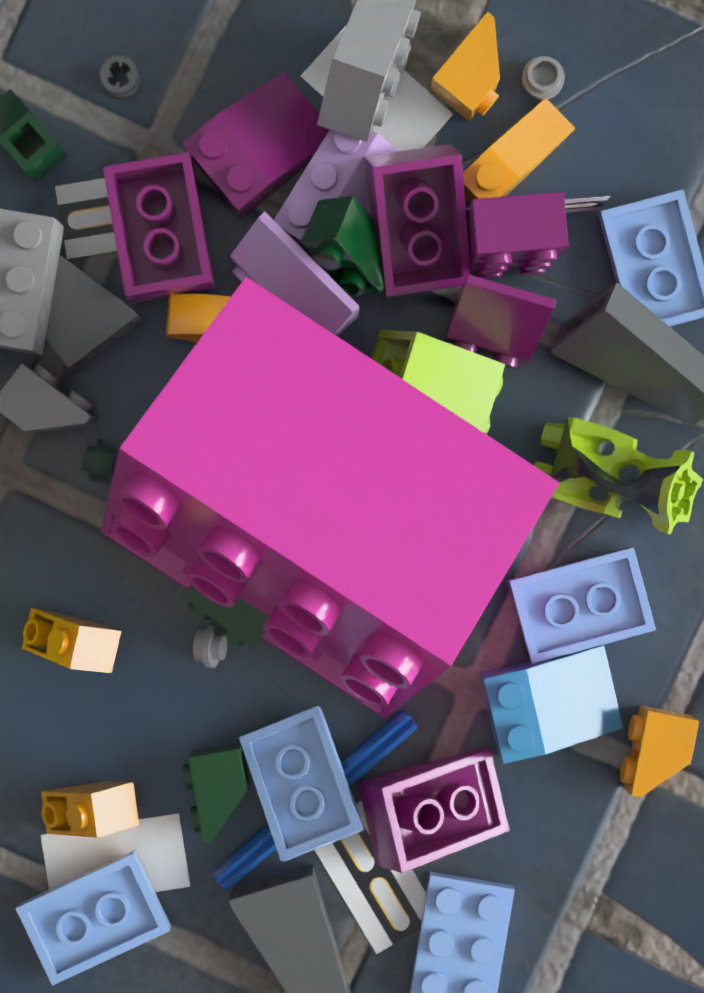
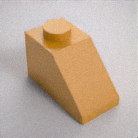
[430,12,500,122]

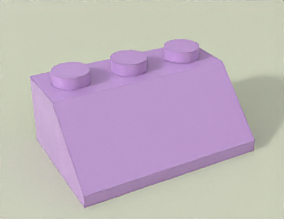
[274,130,398,253]
[230,211,359,337]

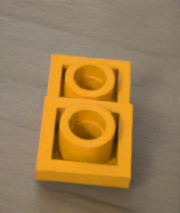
[166,294,231,343]

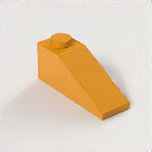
[463,99,575,204]

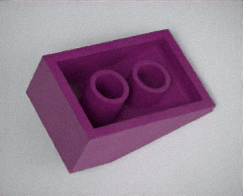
[182,72,330,220]
[444,274,556,369]
[357,748,510,873]

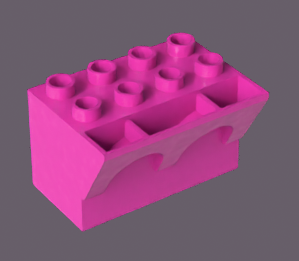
[101,277,560,719]

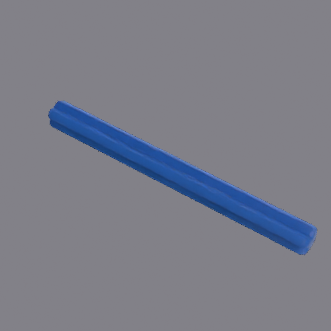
[213,710,418,890]

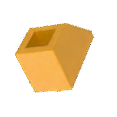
[21,607,121,673]
[620,705,699,798]
[41,781,139,838]

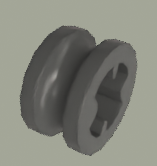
[100,55,141,99]

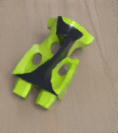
[534,417,703,534]

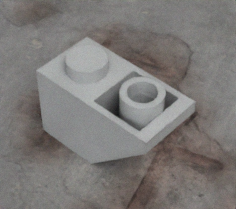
[0,364,98,433]

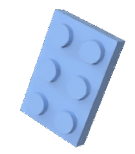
[598,190,704,327]
[508,547,656,664]
[239,706,365,861]
[15,850,171,986]
[409,871,515,993]

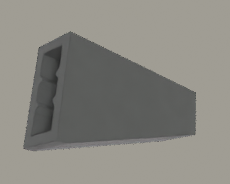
[46,254,143,372]
[550,282,704,426]
[229,865,351,993]

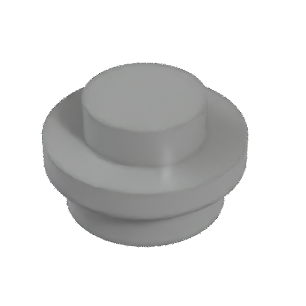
[521,56,565,100]
[193,625,227,668]

